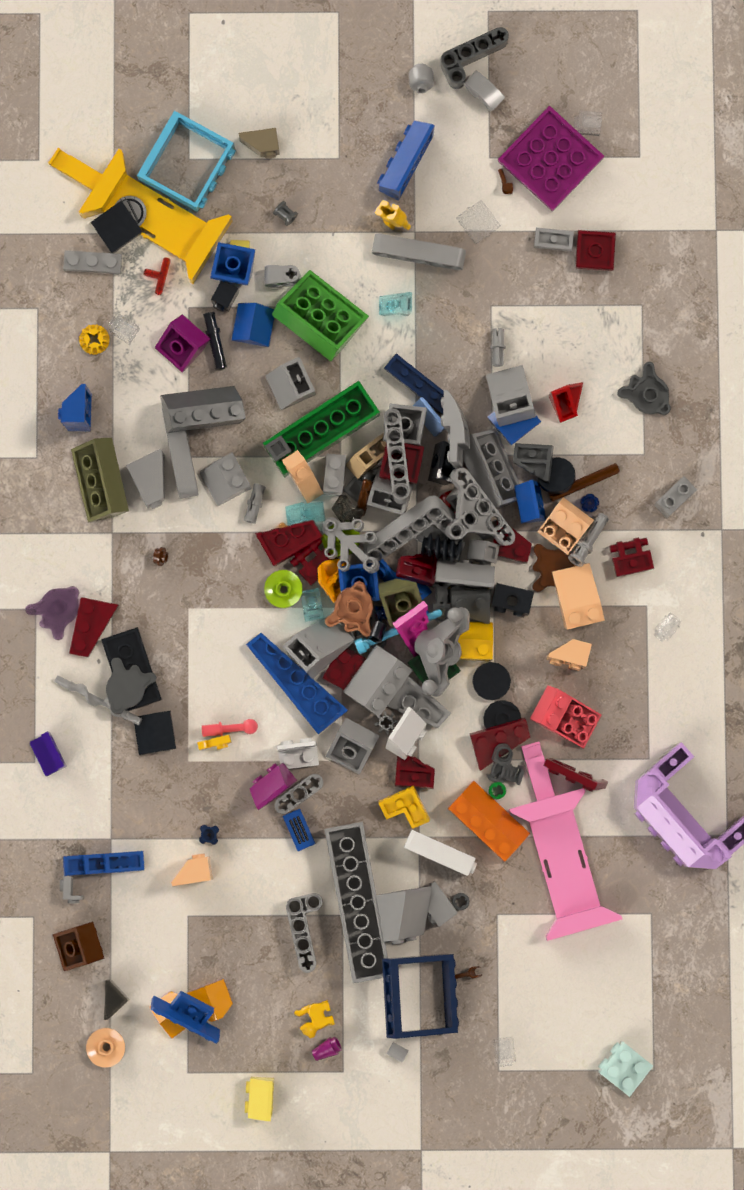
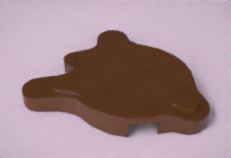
[532,544,576,592]

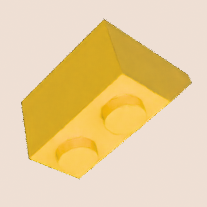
[458,622,493,661]

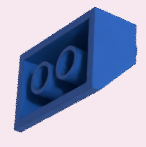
[58,384,92,431]

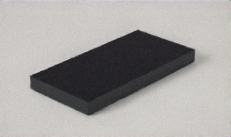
[101,627,162,711]

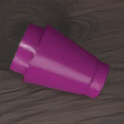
[312,1037,342,1061]

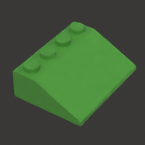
[272,270,369,361]

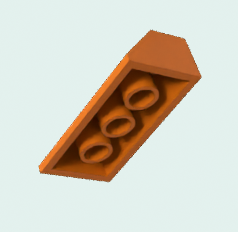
[448,781,530,862]

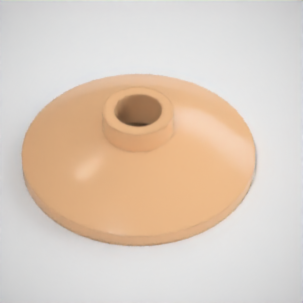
[86,1028,125,1068]

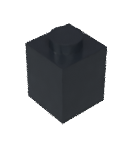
[211,281,239,312]

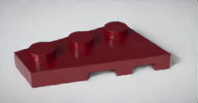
[69,597,119,658]
[543,758,608,792]

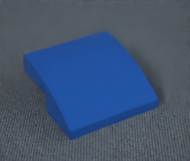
[487,411,541,446]

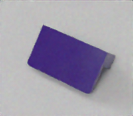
[30,731,67,776]

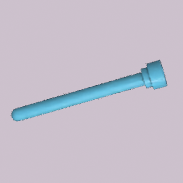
[354,609,442,654]

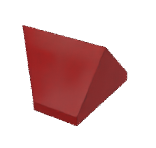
[549,382,583,423]

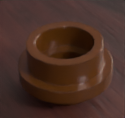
[153,547,168,566]

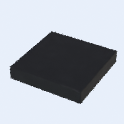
[91,201,143,254]

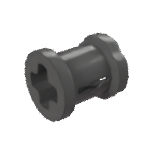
[273,201,298,226]

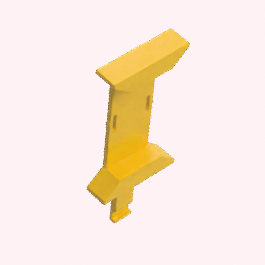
[48,148,233,284]

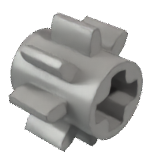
[374,711,398,735]

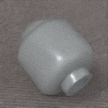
[409,64,434,93]

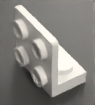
[277,738,319,769]

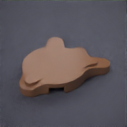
[325,581,374,637]

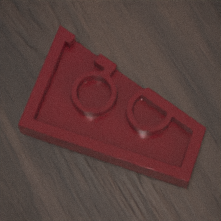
[255,520,323,566]
[469,718,531,771]

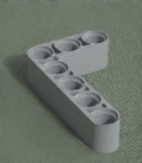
[363,496,466,563]

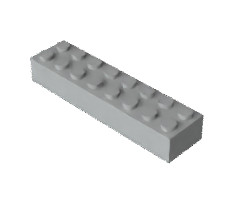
[324,822,388,983]

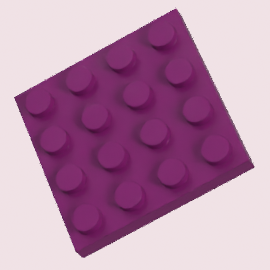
[498,106,604,212]

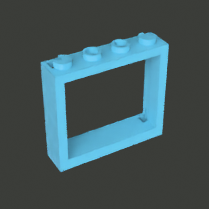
[137,111,236,212]

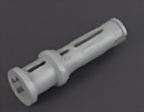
[568,513,609,567]

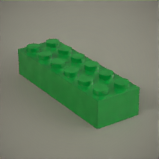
[263,381,380,478]

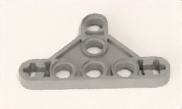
[446,468,515,546]

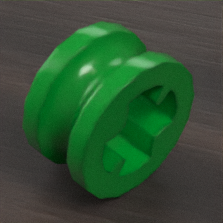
[489,782,506,799]

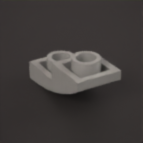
[463,71,505,111]

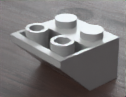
[265,357,316,410]
[367,467,414,515]

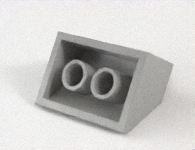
[435,557,495,591]
[343,645,412,717]

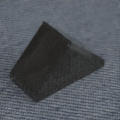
[104,979,130,1020]

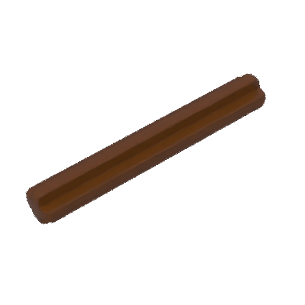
[548,463,620,502]

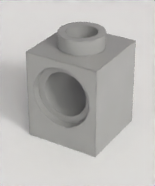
[467,540,500,564]

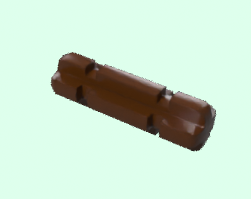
[355,479,373,516]

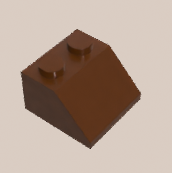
[52,921,105,971]

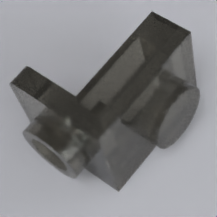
[331,495,365,524]

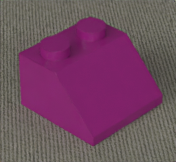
[154,314,210,372]
[250,763,297,810]

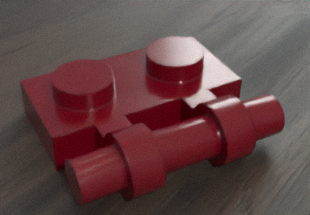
[609,537,654,577]
[290,539,338,586]

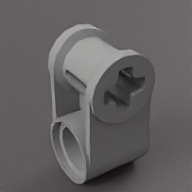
[264,265,301,287]

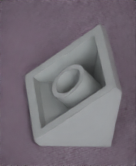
[383,403,427,446]

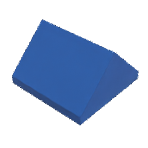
[210,242,255,286]
[232,303,275,347]
[514,480,547,524]
[338,563,380,602]

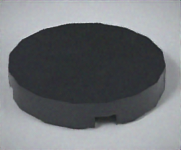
[538,457,576,494]
[472,662,511,701]
[483,700,521,729]

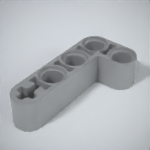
[286,893,323,973]

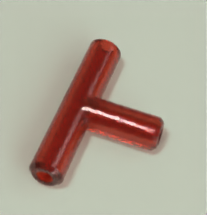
[144,257,171,295]

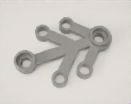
[322,518,380,573]

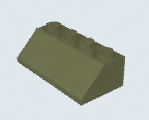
[71,437,129,523]

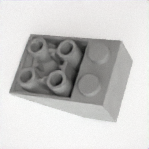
[486,365,536,427]
[283,615,355,680]

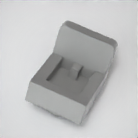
[60,876,84,903]

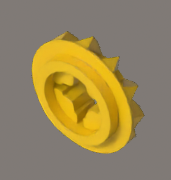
[79,324,110,355]

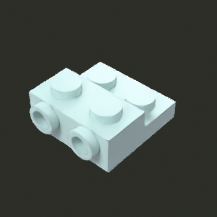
[598,1041,653,1097]

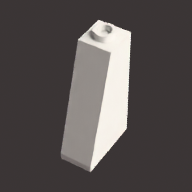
[404,830,477,876]

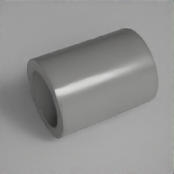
[387,1042,409,1062]

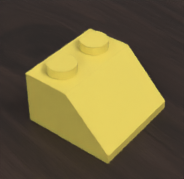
[245,1077,274,1121]

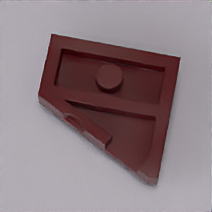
[395,755,435,789]

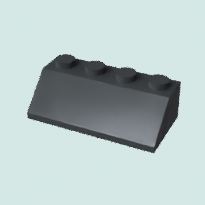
[160,386,246,433]

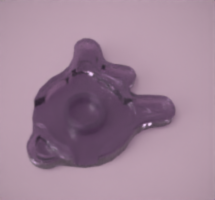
[25,586,80,640]

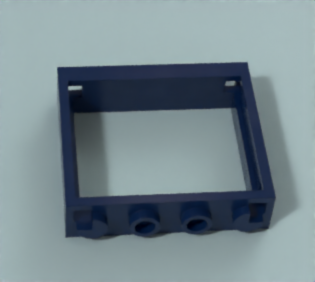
[382,954,459,1039]

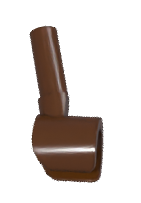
[498,169,513,194]
[455,966,482,979]

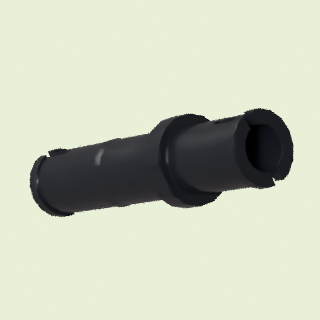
[203,312,227,370]

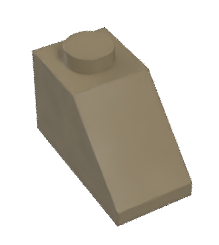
[239,128,280,159]

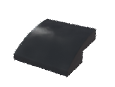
[134,711,177,755]

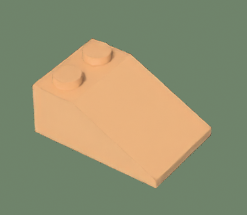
[552,563,605,630]

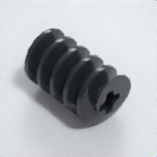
[421,533,463,563]

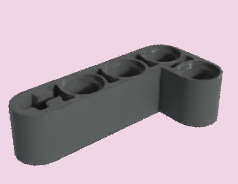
[440,27,509,89]

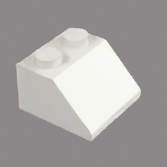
[385,707,427,760]

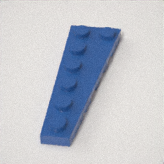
[246,633,348,735]

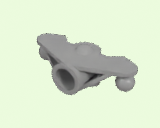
[415,607,470,697]

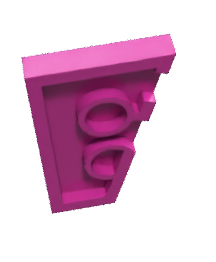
[392,601,429,657]

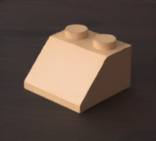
[171,853,213,886]

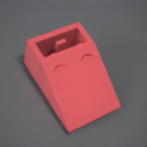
[530,685,601,749]

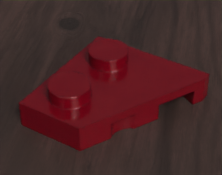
[493,522,532,563]
[396,553,437,587]

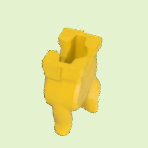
[375,200,411,230]
[294,1000,335,1038]

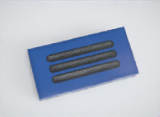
[283,809,316,851]

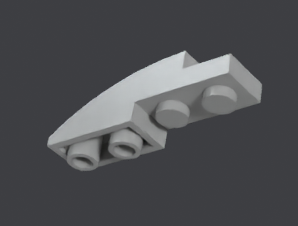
[441,390,470,468]

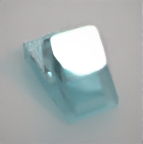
[379,292,412,316]
[285,502,325,526]
[301,588,325,622]

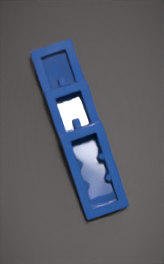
[63,851,144,876]

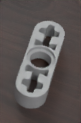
[275,774,323,814]

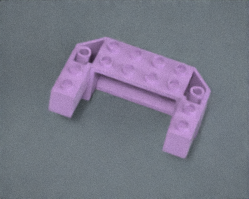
[634,742,744,869]

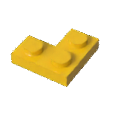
[378,786,430,829]

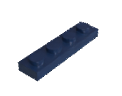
[384,353,444,415]

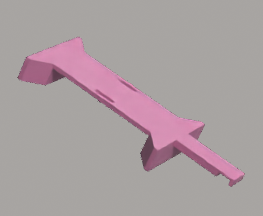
[509,741,622,941]

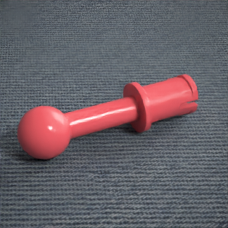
[202,719,258,737]

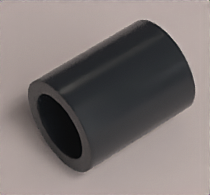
[369,621,387,643]

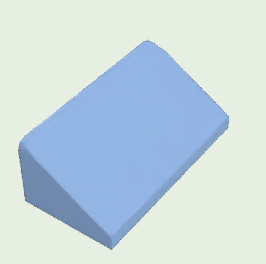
[413,397,445,437]

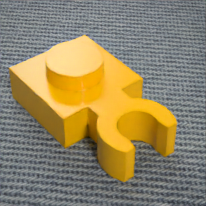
[197,735,232,750]

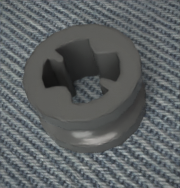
[452,893,470,910]

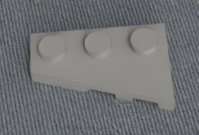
[387,676,451,728]

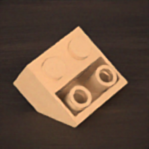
[537,497,594,555]
[546,639,592,671]

